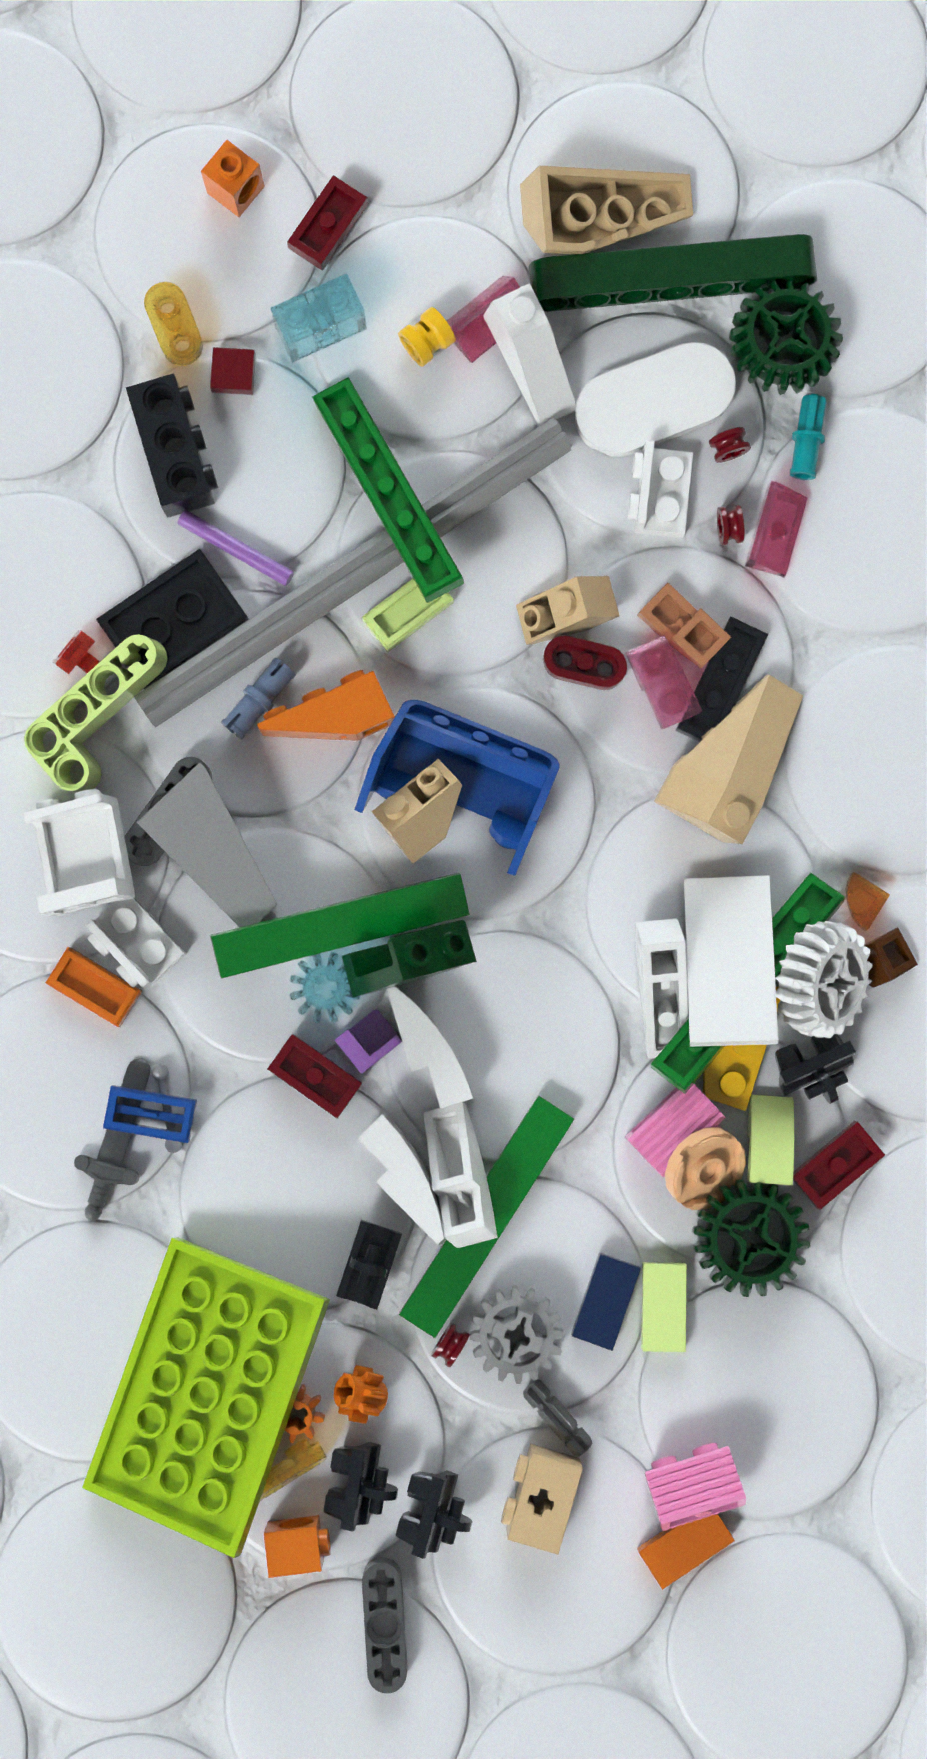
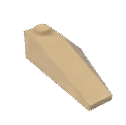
[520,165,693,254]
[654,675,803,844]

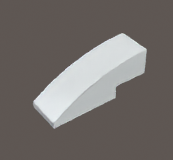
[387,986,474,1109]
[424,1102,497,1248]
[358,1114,447,1245]

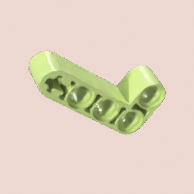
[24,634,168,792]

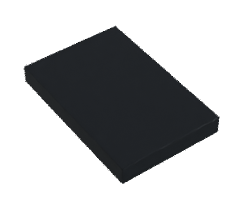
[96,549,249,689]

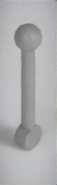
[152,1064,183,1153]

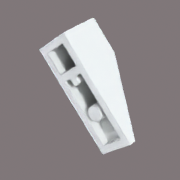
[483,283,576,427]
[635,918,689,1059]

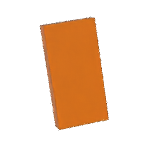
[45,947,142,1027]
[637,1514,735,1590]

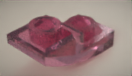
[625,635,702,729]

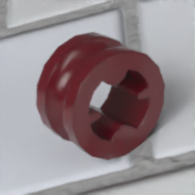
[709,427,751,463]
[717,505,745,545]
[431,1322,470,1368]

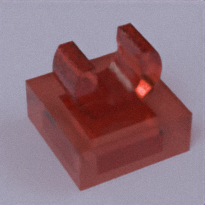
[52,630,100,675]

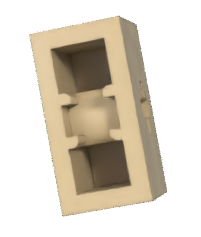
[501,1443,583,1555]

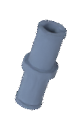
[221,658,296,740]

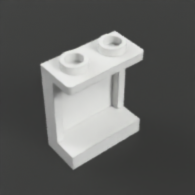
[23,789,135,916]

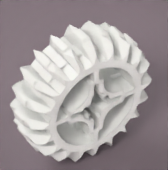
[774,921,873,1038]

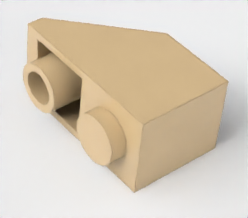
[516,576,620,645]
[372,759,462,864]

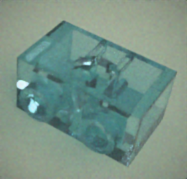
[270,273,367,363]

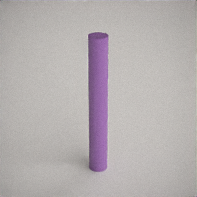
[178,510,294,586]

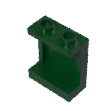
[341,920,477,998]

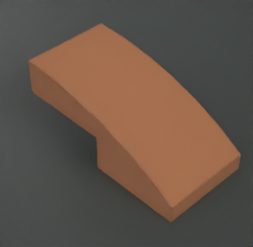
[637,583,731,668]

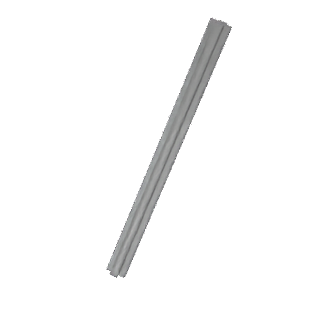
[134,418,572,728]

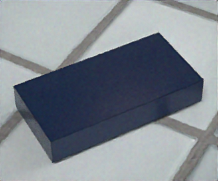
[571,1252,641,1351]

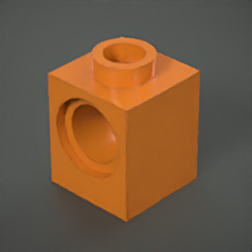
[201,140,265,217]
[264,1515,331,1578]

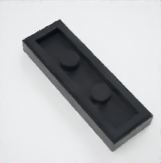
[675,616,768,742]

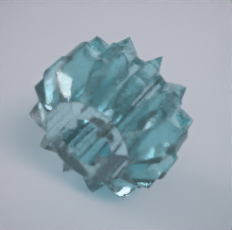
[290,952,361,1023]

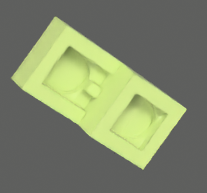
[747,1094,794,1186]

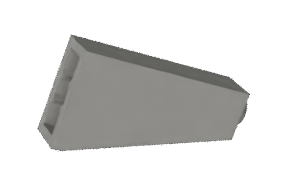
[137,763,277,927]

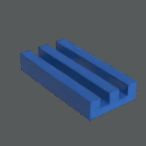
[103,1085,197,1143]

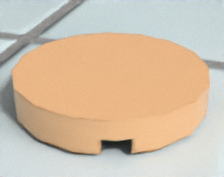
[665,1127,746,1210]

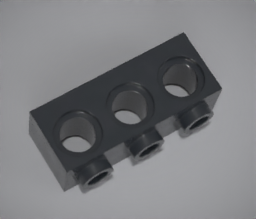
[125,373,218,518]

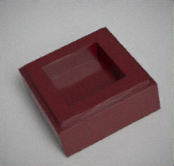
[210,347,256,395]

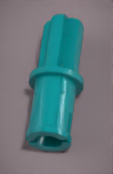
[789,394,827,480]

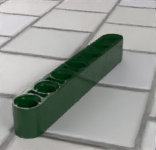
[529,234,817,312]

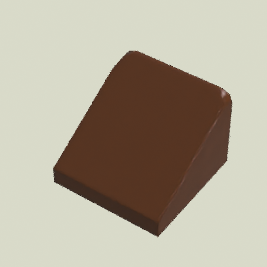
[864,927,918,988]

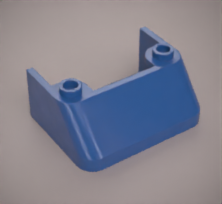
[354,700,560,876]

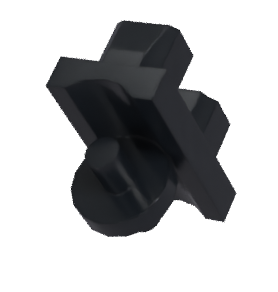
[775,1034,856,1104]
[336,1220,402,1310]
[323,1442,398,1532]
[395,1470,473,1559]

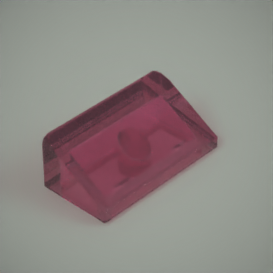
[447,276,520,363]
[745,481,808,578]

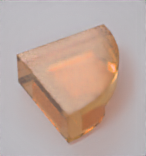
[845,872,890,931]

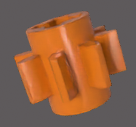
[334,1365,388,1424]
[285,1384,325,1443]

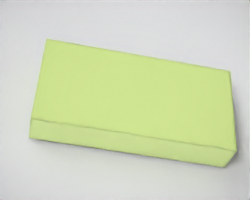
[362,579,454,653]
[641,1262,687,1352]

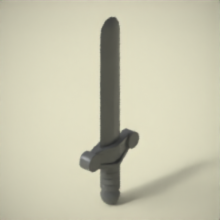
[74,1059,150,1221]

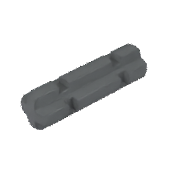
[523,1379,593,1457]

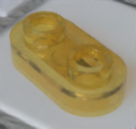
[144,282,203,366]
[260,1439,327,1501]

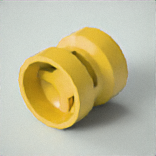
[398,307,456,367]

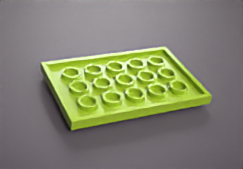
[82,1237,330,1558]

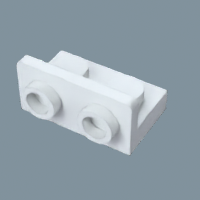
[628,440,693,538]
[85,898,186,988]

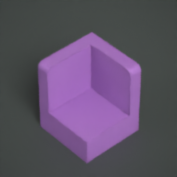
[335,1010,402,1074]

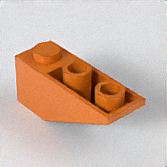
[257,670,395,741]

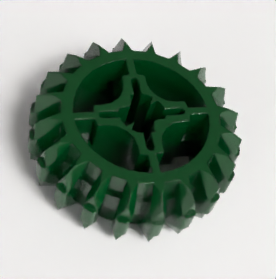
[729,279,843,395]
[692,1179,810,1297]

